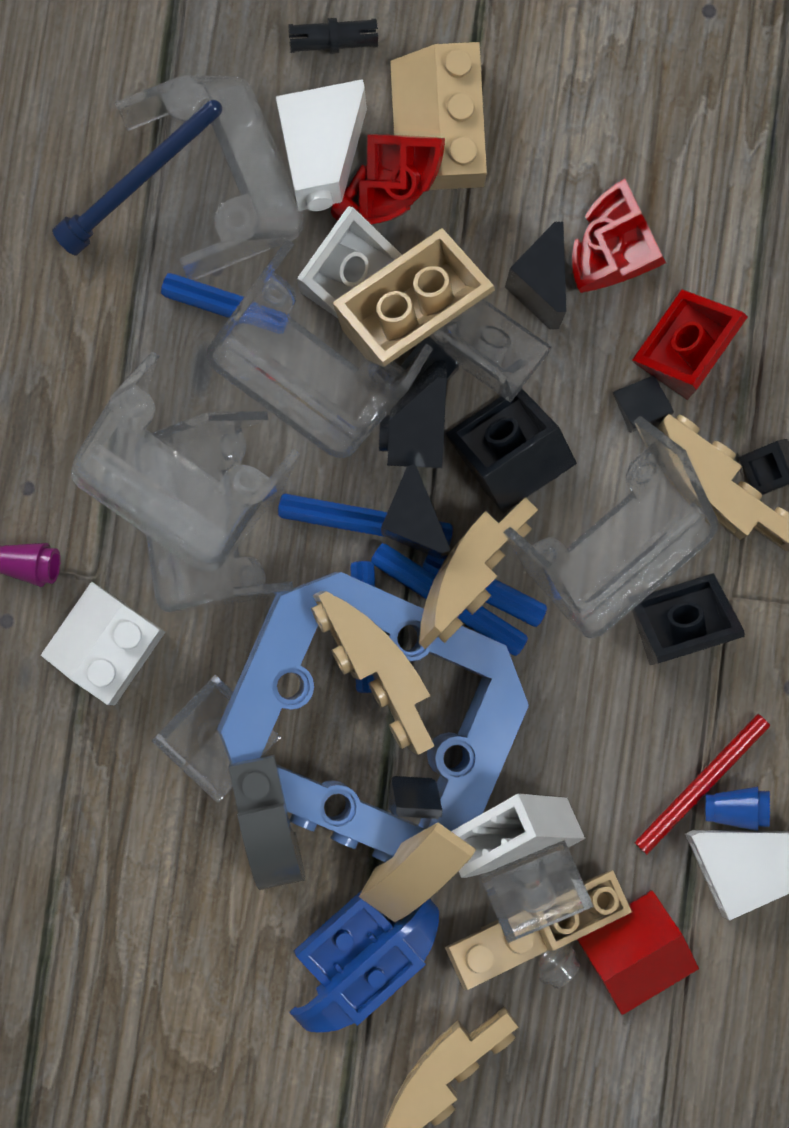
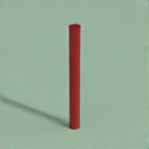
[634,714,770,855]

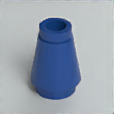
[706,786,770,831]

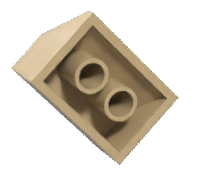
[390,42,487,190]
[332,228,495,367]

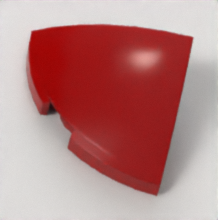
[359,134,445,224]
[572,179,666,293]

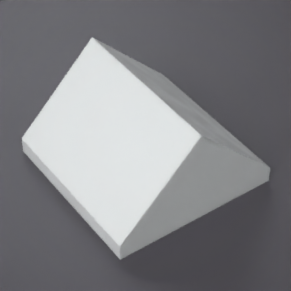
[297,206,402,318]

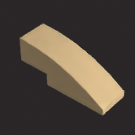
[359,822,476,922]

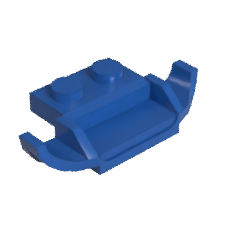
[289,890,439,1033]

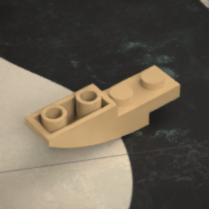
[658,414,789,551]
[419,497,538,649]
[311,591,435,755]
[445,870,632,990]
[383,1006,519,1128]

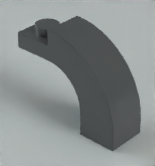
[228,755,305,890]

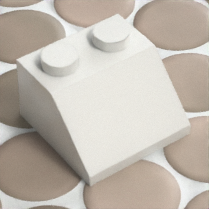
[41,582,165,705]

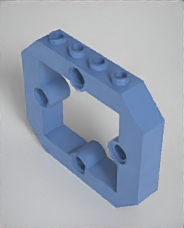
[217,572,529,862]

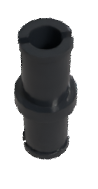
[288,18,378,54]

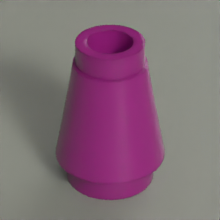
[0,543,61,587]

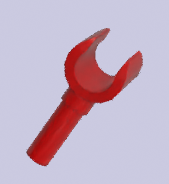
[331,165,367,221]

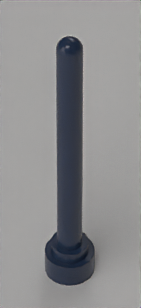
[52,100,223,256]

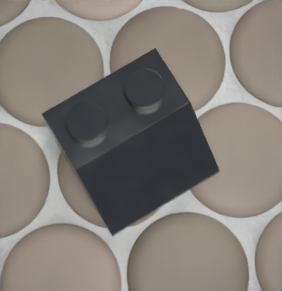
[379,360,447,468]
[446,384,577,513]

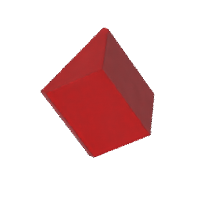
[632,289,748,400]
[577,890,699,1015]

